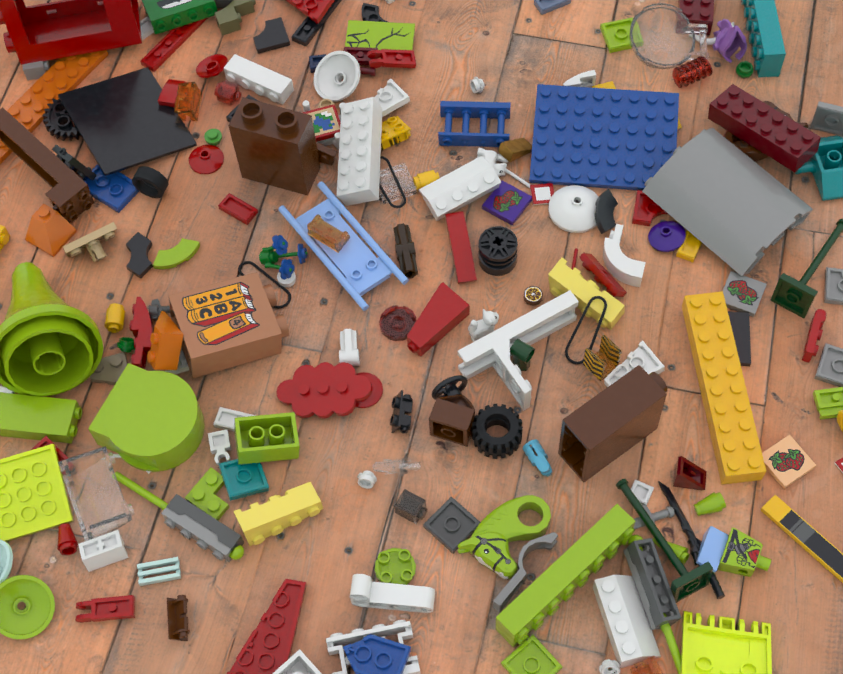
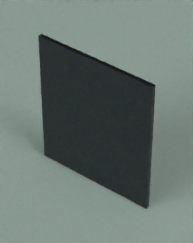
[58,67,197,176]

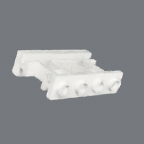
[326,620,421,674]

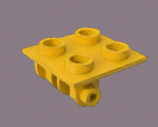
[381,116,411,150]

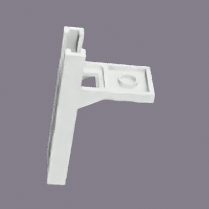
[457,290,579,411]

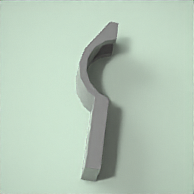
[493,532,558,613]

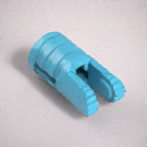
[522,439,552,477]

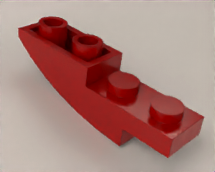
[129,297,154,369]

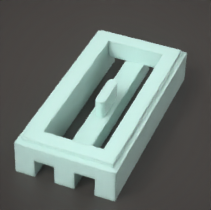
[137,557,181,586]

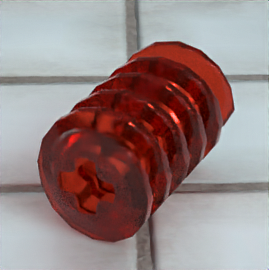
[672,56,713,88]

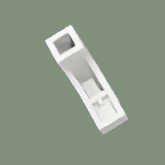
[603,224,646,288]

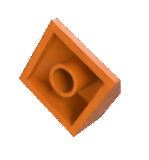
[25,203,77,257]

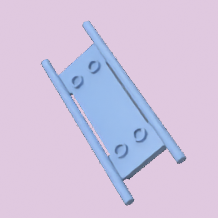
[278,181,409,311]

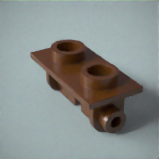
[167,595,190,641]

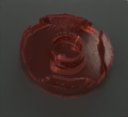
[379,305,417,341]

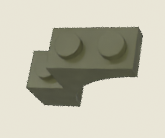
[215,0,256,36]

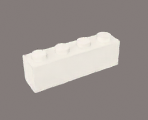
[224,54,294,105]

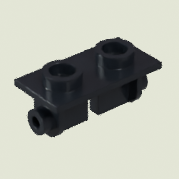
[390,390,413,433]

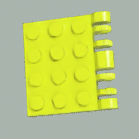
[681,611,772,674]

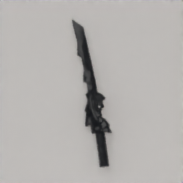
[658,481,725,599]

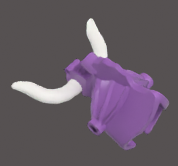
[690,19,747,63]

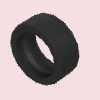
[132,166,169,198]

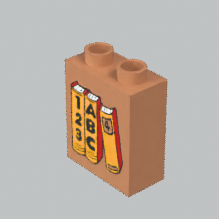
[168,272,289,378]

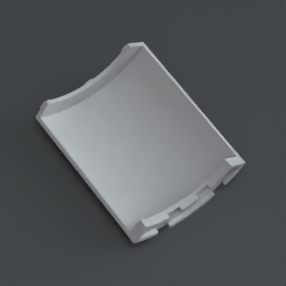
[642,128,813,276]

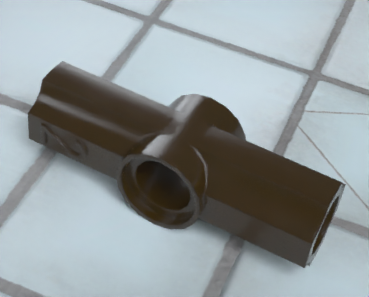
[393,223,418,279]

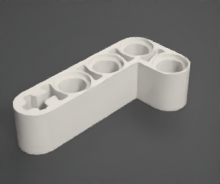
[350,574,436,613]

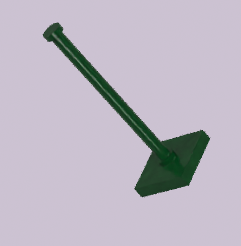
[770,219,843,318]
[616,479,713,603]

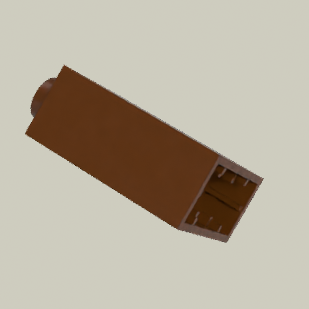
[228,97,321,196]
[558,365,667,482]

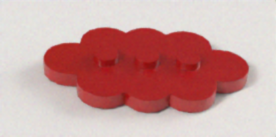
[276,362,373,419]

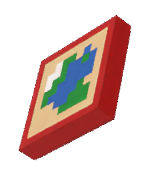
[303,104,341,142]

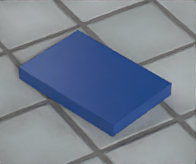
[83,164,139,213]

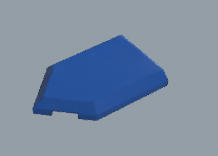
[343,634,411,674]

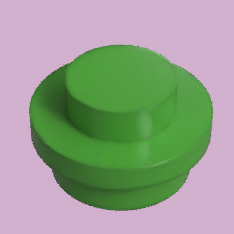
[204,129,222,145]

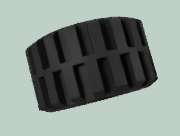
[472,404,523,459]

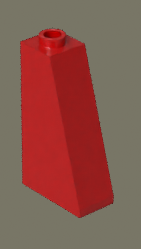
[407,282,470,357]

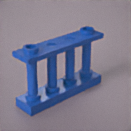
[438,101,511,148]

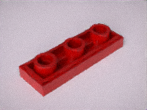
[580,252,627,297]

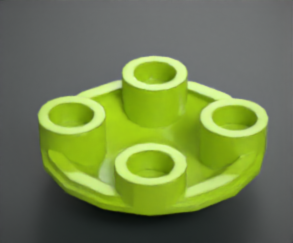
[375,548,416,585]

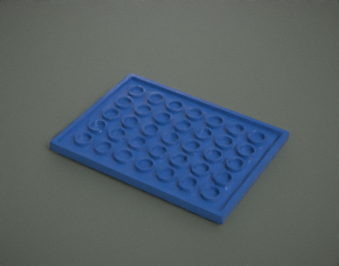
[529,84,679,191]

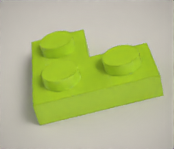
[185,467,229,520]

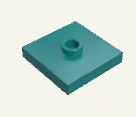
[219,459,269,501]

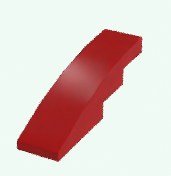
[445,211,477,284]

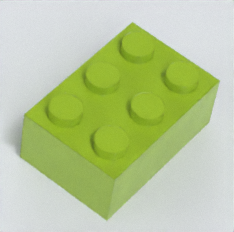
[234,412,300,465]

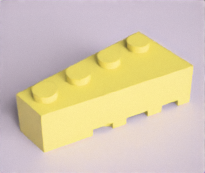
[548,258,625,330]
[233,482,323,546]

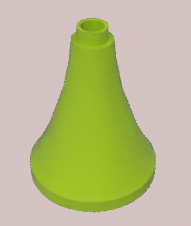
[0,262,103,396]

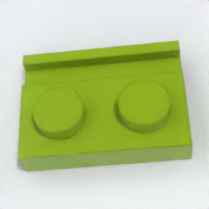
[813,387,843,420]

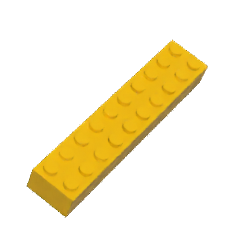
[681,291,766,485]

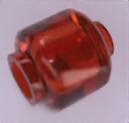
[214,80,242,105]

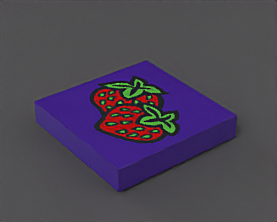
[482,181,532,225]

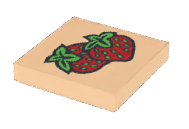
[762,435,816,489]

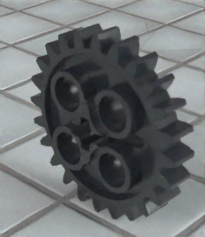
[43,97,80,141]

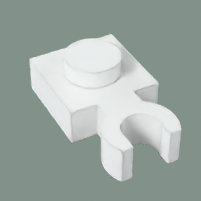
[208,429,231,466]

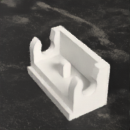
[78,530,129,572]

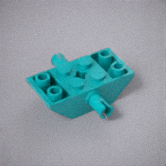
[795,135,843,201]

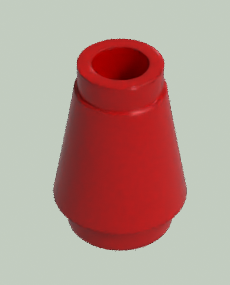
[57,523,78,555]

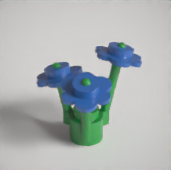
[259,235,308,280]

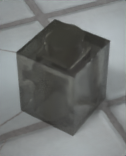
[394,489,428,524]

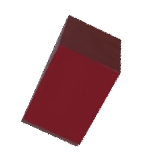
[673,456,707,491]

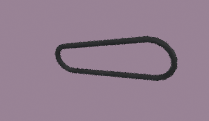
[379,156,406,208]
[238,261,291,309]
[565,296,607,364]

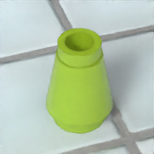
[694,492,726,516]

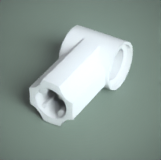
[339,329,360,366]

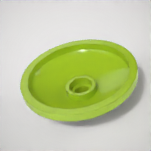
[0,575,55,639]

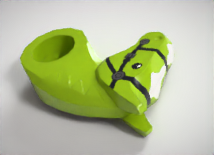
[458,495,551,579]

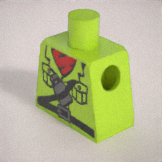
[718,527,772,577]

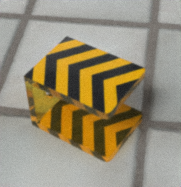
[583,334,622,381]

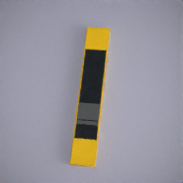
[761,495,843,583]

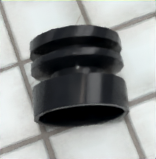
[478,226,518,276]

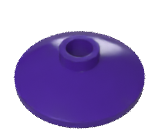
[648,221,686,252]

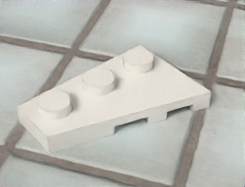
[374,78,410,117]
[604,340,665,387]

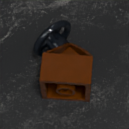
[429,375,475,447]

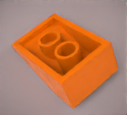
[147,311,184,370]

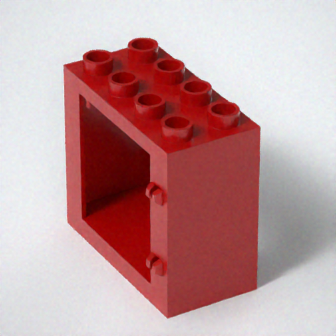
[0,0,142,65]

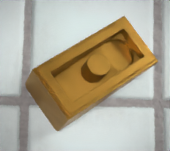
[498,138,532,162]

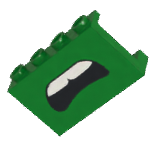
[142,0,217,34]

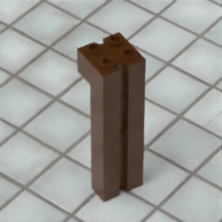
[0,107,94,223]

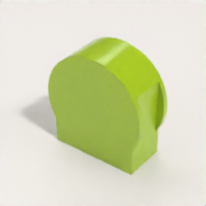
[88,363,205,472]

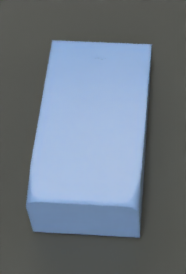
[696,526,728,573]

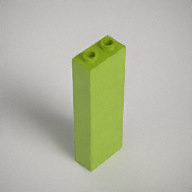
[0,392,82,444]

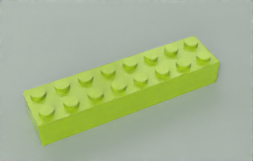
[496,504,635,648]

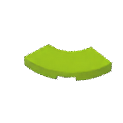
[153,238,200,269]

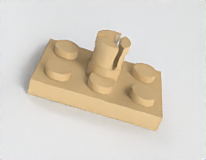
[63,222,117,262]

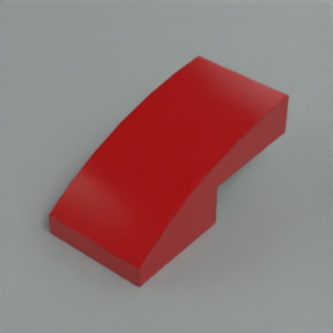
[158,79,186,107]

